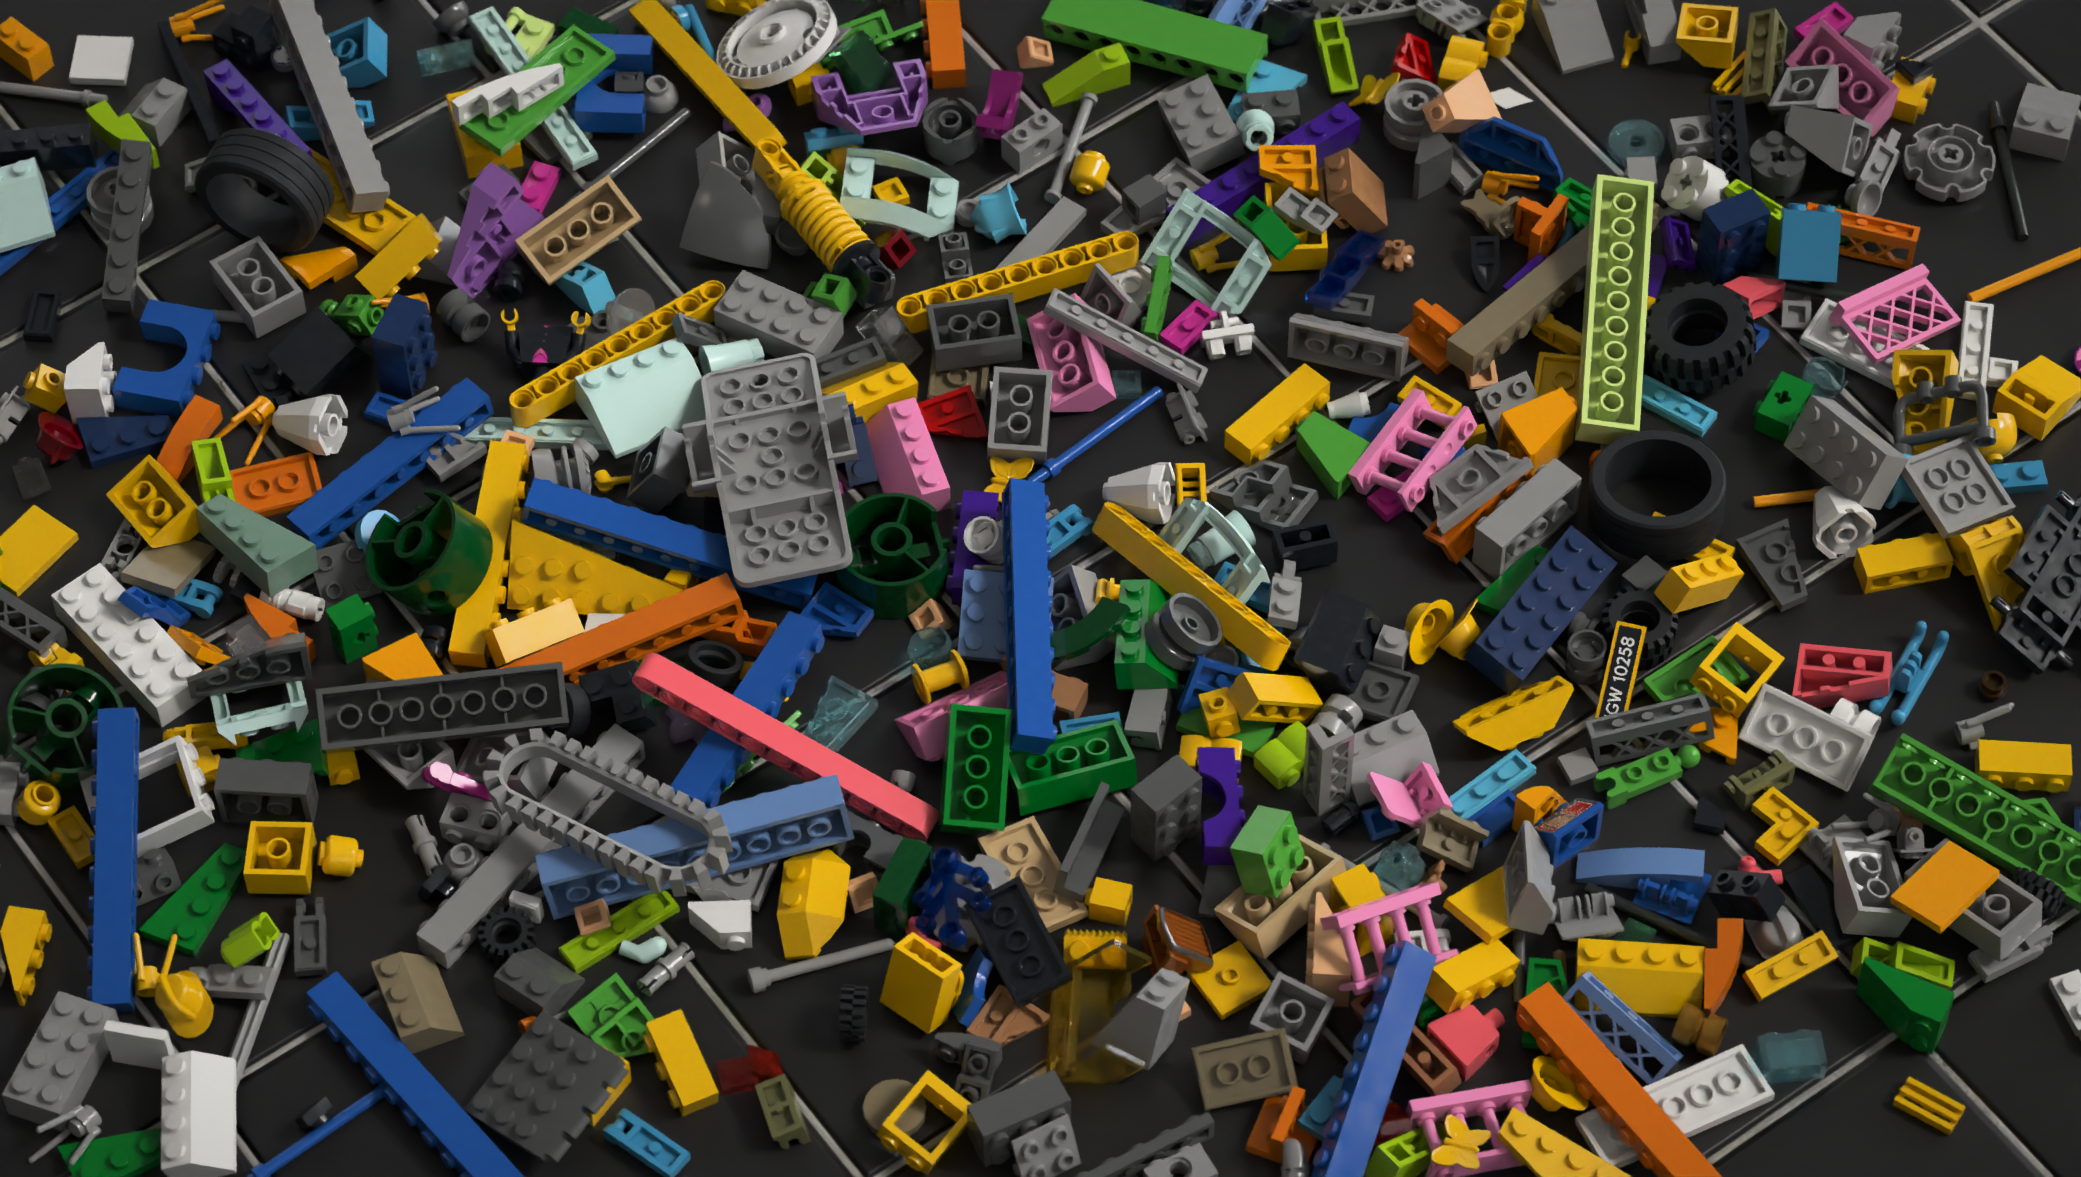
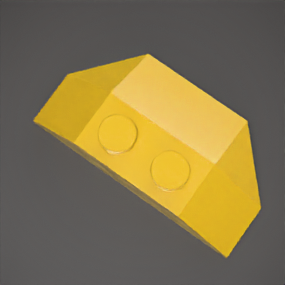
[1453,675,1574,751]
[777,848,851,961]

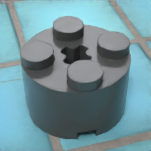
[922,97,979,166]
[1749,131,1807,200]

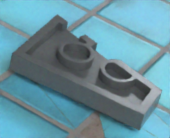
[1735,518,1808,612]

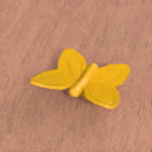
[1348,73,1400,107]
[983,456,1034,503]
[1430,1115,1491,1170]

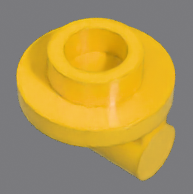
[1095,578,1120,604]

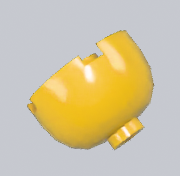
[1958,413,2018,465]

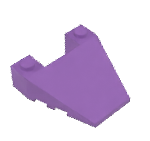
[811,59,928,136]
[447,162,545,299]

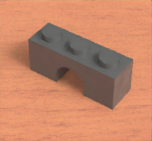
[820,807,903,881]

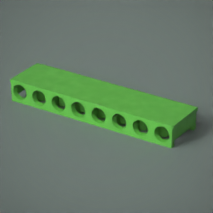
[1041,0,1268,92]
[1868,733,2081,912]

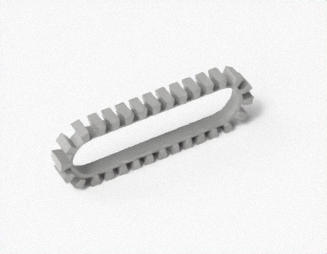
[483,728,733,897]

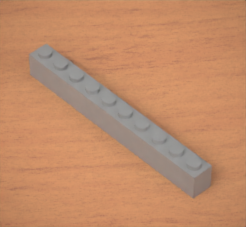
[268,0,390,213]
[416,723,646,969]

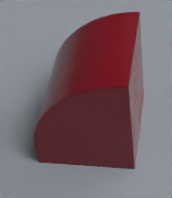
[873,229,917,269]

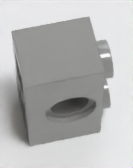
[1001,108,1062,174]
[1143,1143,1218,1177]

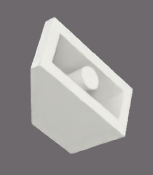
[688,900,752,951]

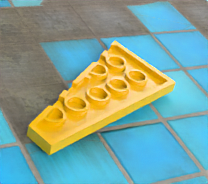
[507,519,684,615]
[1496,1107,1632,1177]

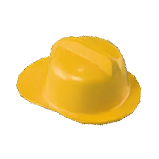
[1433,598,1482,660]
[1404,599,1454,665]
[154,970,213,1038]
[1530,1056,1588,1111]

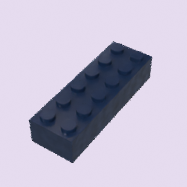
[1463,526,1617,695]

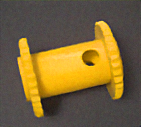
[911,649,970,704]

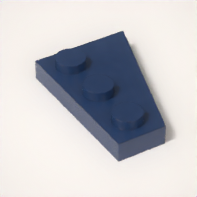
[76,415,173,469]

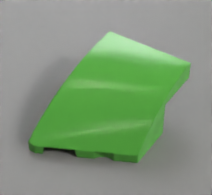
[565,972,654,1058]

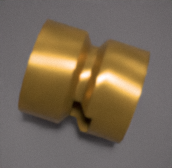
[1671,1003,1728,1057]

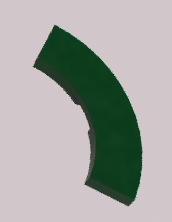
[1050,596,1131,661]

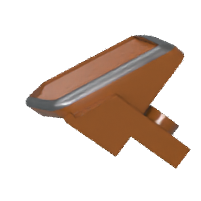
[1141,905,1214,977]

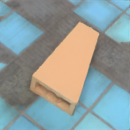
[1421,70,1502,133]

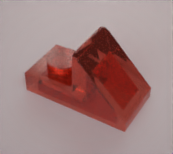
[716,1044,783,1095]
[1374,1102,1412,1148]

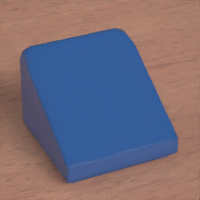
[1359,805,1401,841]

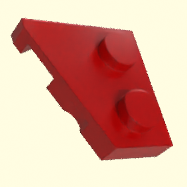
[1390,32,1437,85]
[918,385,988,440]

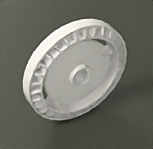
[716,0,837,89]

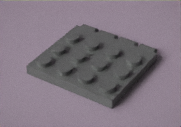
[463,1010,629,1164]

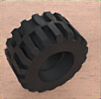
[1600,587,1678,670]

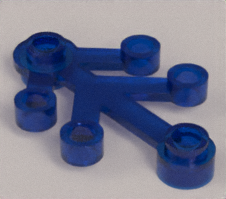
[913,846,992,949]

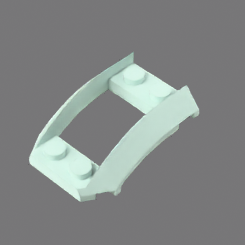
[840,147,959,241]
[1140,188,1272,314]
[1158,497,1270,604]
[210,681,309,746]

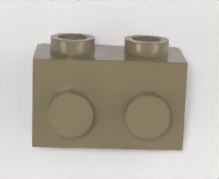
[1416,808,1489,873]

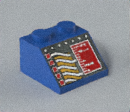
[1533,797,1604,870]

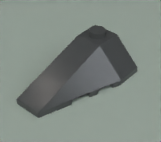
[187,632,313,699]

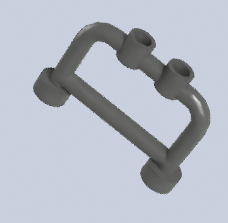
[1891,375,1996,455]

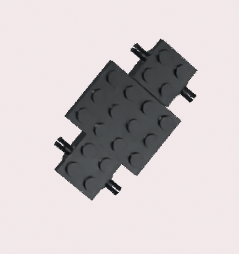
[1990,489,2081,675]

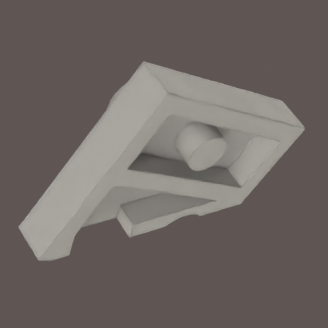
[426,433,488,483]

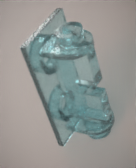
[416,39,476,77]

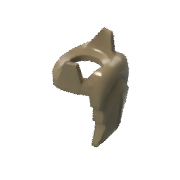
[1461,188,1521,239]

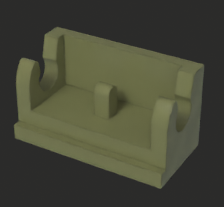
[1723,749,1795,812]
[755,1074,811,1149]

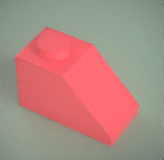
[1723,276,1786,320]

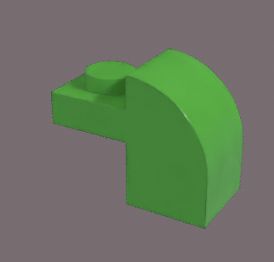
[803,273,857,319]

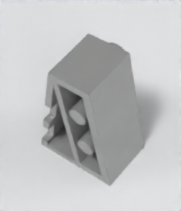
[1625,0,1682,65]

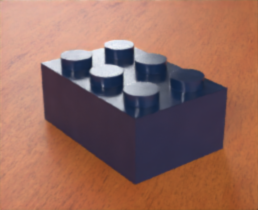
[1695,188,1771,286]
[371,293,438,399]

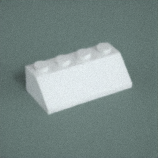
[161,1051,236,1177]

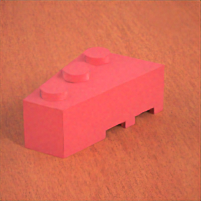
[1792,643,1893,709]

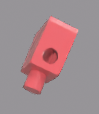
[1426,1005,1505,1082]

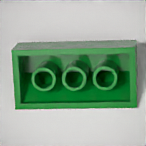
[1114,579,1179,690]
[939,704,1012,834]
[1008,719,1138,816]

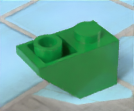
[1233,195,1300,261]

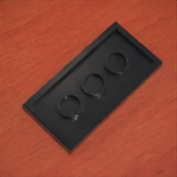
[964,876,1074,1009]

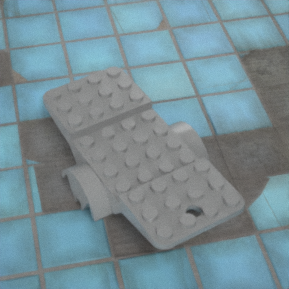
[682,353,859,588]

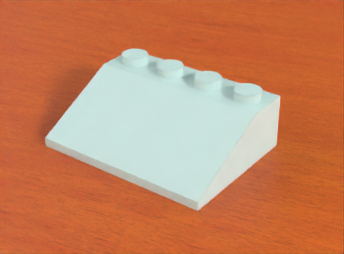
[0,157,56,253]
[575,337,706,459]

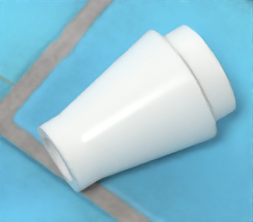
[1327,390,1371,420]

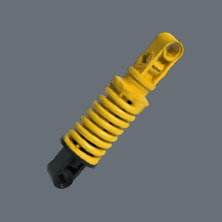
[751,137,891,305]

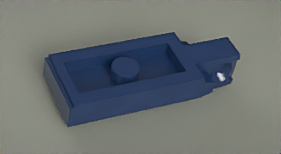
[843,403,878,487]

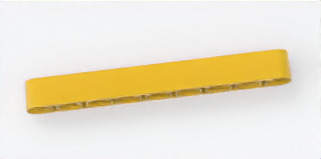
[628,0,787,150]
[896,231,1139,334]
[509,280,726,428]
[1092,502,1291,671]

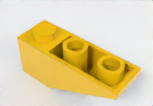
[0,906,52,1007]

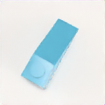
[554,261,616,315]

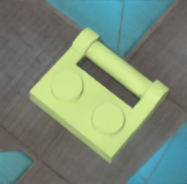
[484,7,555,60]

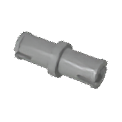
[405,814,444,876]
[637,942,695,997]

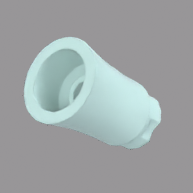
[1236,109,1275,152]
[699,338,764,375]
[1187,510,1256,571]

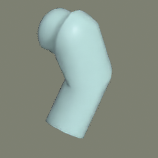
[619,936,667,964]

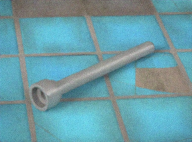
[747,938,894,994]

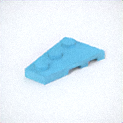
[1227,60,1307,126]

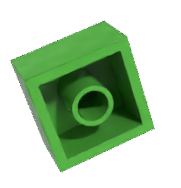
[1230,805,1305,899]

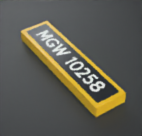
[1595,621,1647,718]

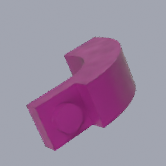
[975,69,1023,140]

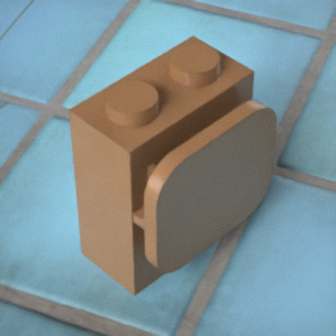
[1317,148,1388,237]

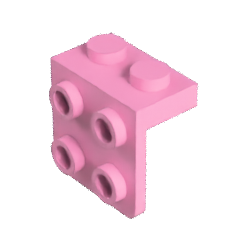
[1366,762,1453,829]

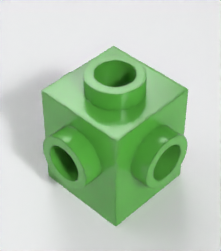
[334,294,384,336]

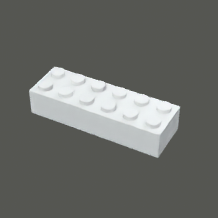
[51,563,208,727]

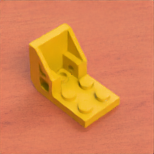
[1945,515,2025,631]

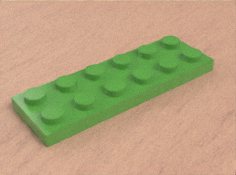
[459,24,615,157]

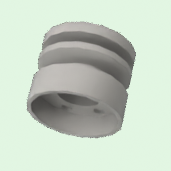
[531,443,592,495]

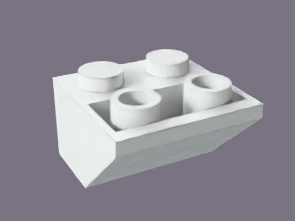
[64,342,117,424]

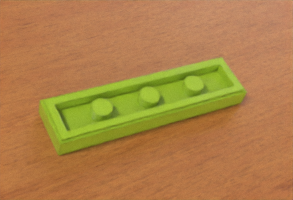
[558,890,680,974]

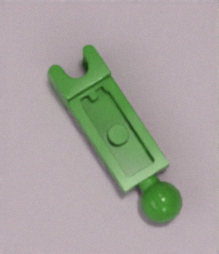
[1593,744,1700,809]

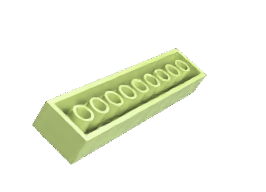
[1575,174,1654,445]

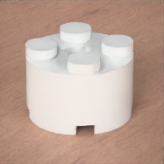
[1661,156,1729,221]

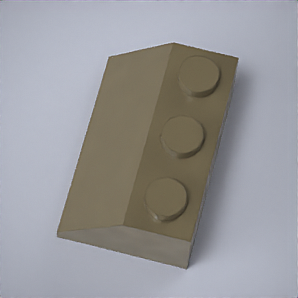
[371,952,464,1054]

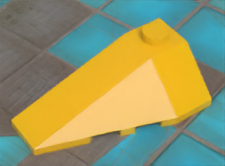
[1891,349,1959,456]

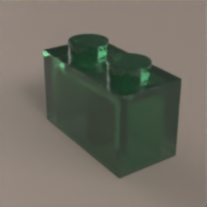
[828,30,894,94]

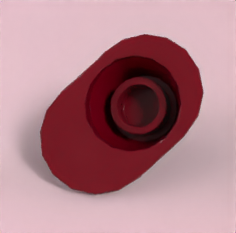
[36,411,83,465]

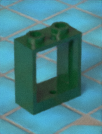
[872,836,933,938]

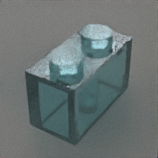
[1754,1029,1828,1084]

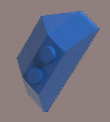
[1458,116,1563,193]

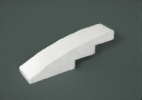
[451,63,564,126]

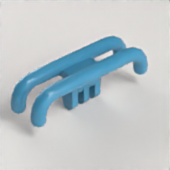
[1869,621,1949,726]

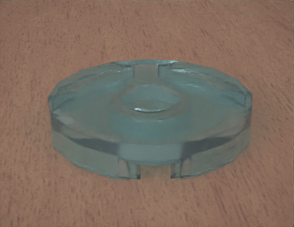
[1608,119,1665,166]

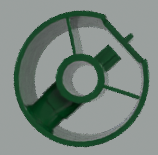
[365,489,493,617]
[833,493,950,620]
[0,663,123,794]

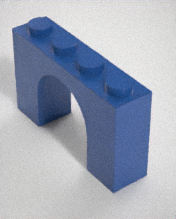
[570,33,654,134]
[112,299,221,418]

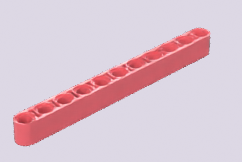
[632,652,940,842]

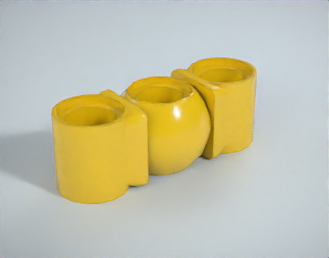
[1486,0,1527,58]

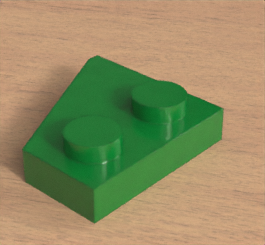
[1552,177,1592,232]

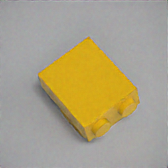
[880,932,964,1034]

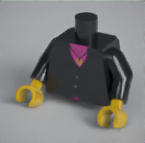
[501,308,591,381]

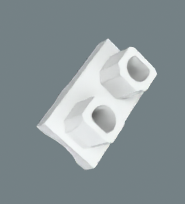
[1200,310,1255,360]

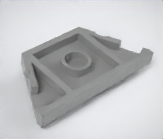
[1429,443,1534,534]

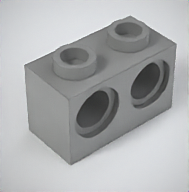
[1667,113,1732,160]
[439,792,512,851]

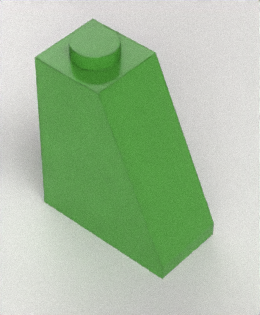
[1295,411,1371,500]

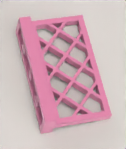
[1828,263,1961,364]

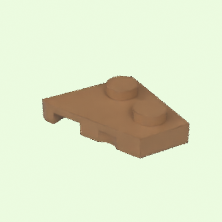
[966,984,1051,1047]

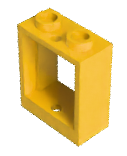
[1689,622,1785,718]
[877,1070,971,1175]

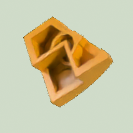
[279,246,358,290]
[1512,786,1568,833]

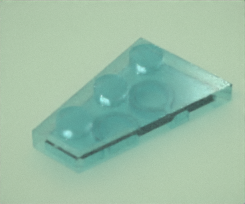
[803,675,879,753]

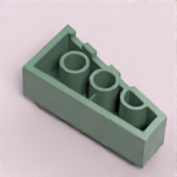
[196,494,318,597]

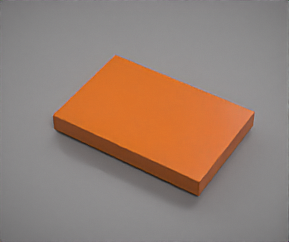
[230,452,322,517]

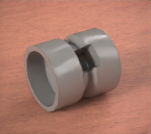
[1309,694,1363,738]

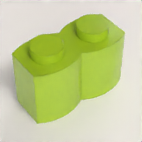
[1254,721,1307,790]
[221,912,279,968]

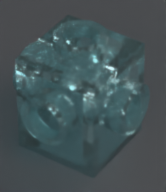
[1373,840,1426,891]

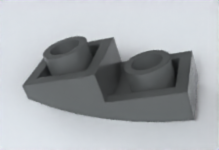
[938,232,974,284]
[934,1032,1002,1069]
[954,1040,1000,1104]

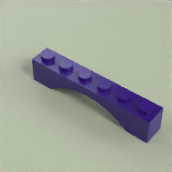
[203,59,313,158]

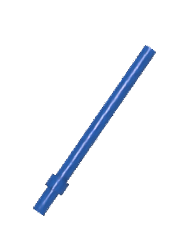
[1026,386,1163,482]
[246,1084,385,1177]

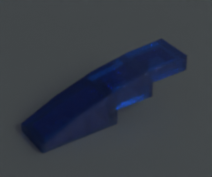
[1304,230,1386,312]

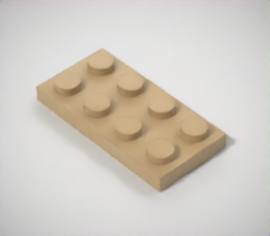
[978,816,1088,933]

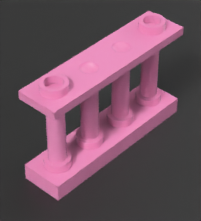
[1348,388,1478,512]
[1320,882,1458,995]
[1404,1079,1533,1177]

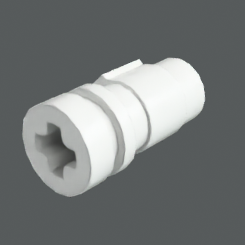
[259,587,325,621]

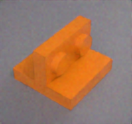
[1513,193,1569,264]
[1397,298,1464,375]
[1246,1085,1319,1164]

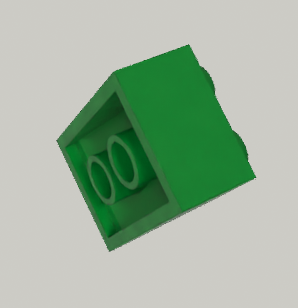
[1856,957,1955,1054]

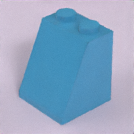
[1774,203,1842,283]

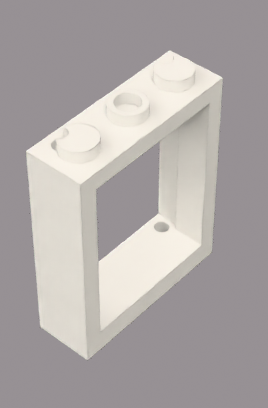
[80,735,215,858]

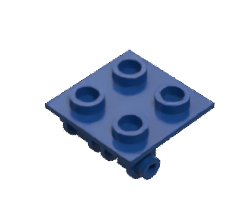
[1633,873,1712,926]

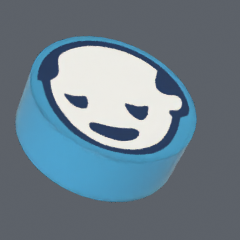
[667,4,691,31]

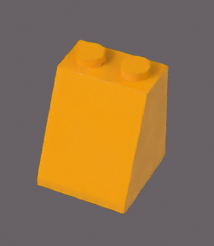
[1497,387,1578,477]
[362,632,443,682]

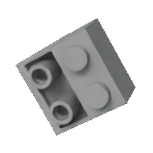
[1843,12,1902,71]

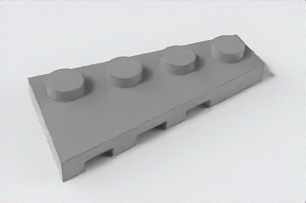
[1101,157,1211,236]

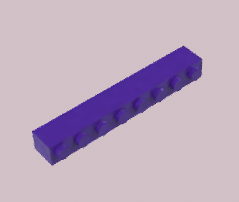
[1165,101,1361,248]

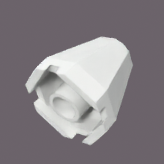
[272,394,348,456]
[1102,462,1176,524]
[1812,486,1877,559]

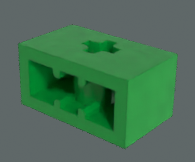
[1753,371,1814,443]
[325,593,379,664]

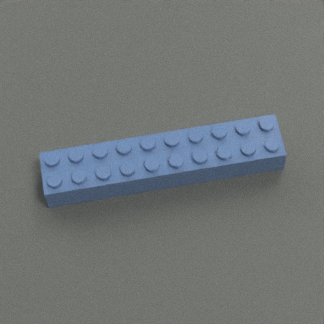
[535,774,854,920]

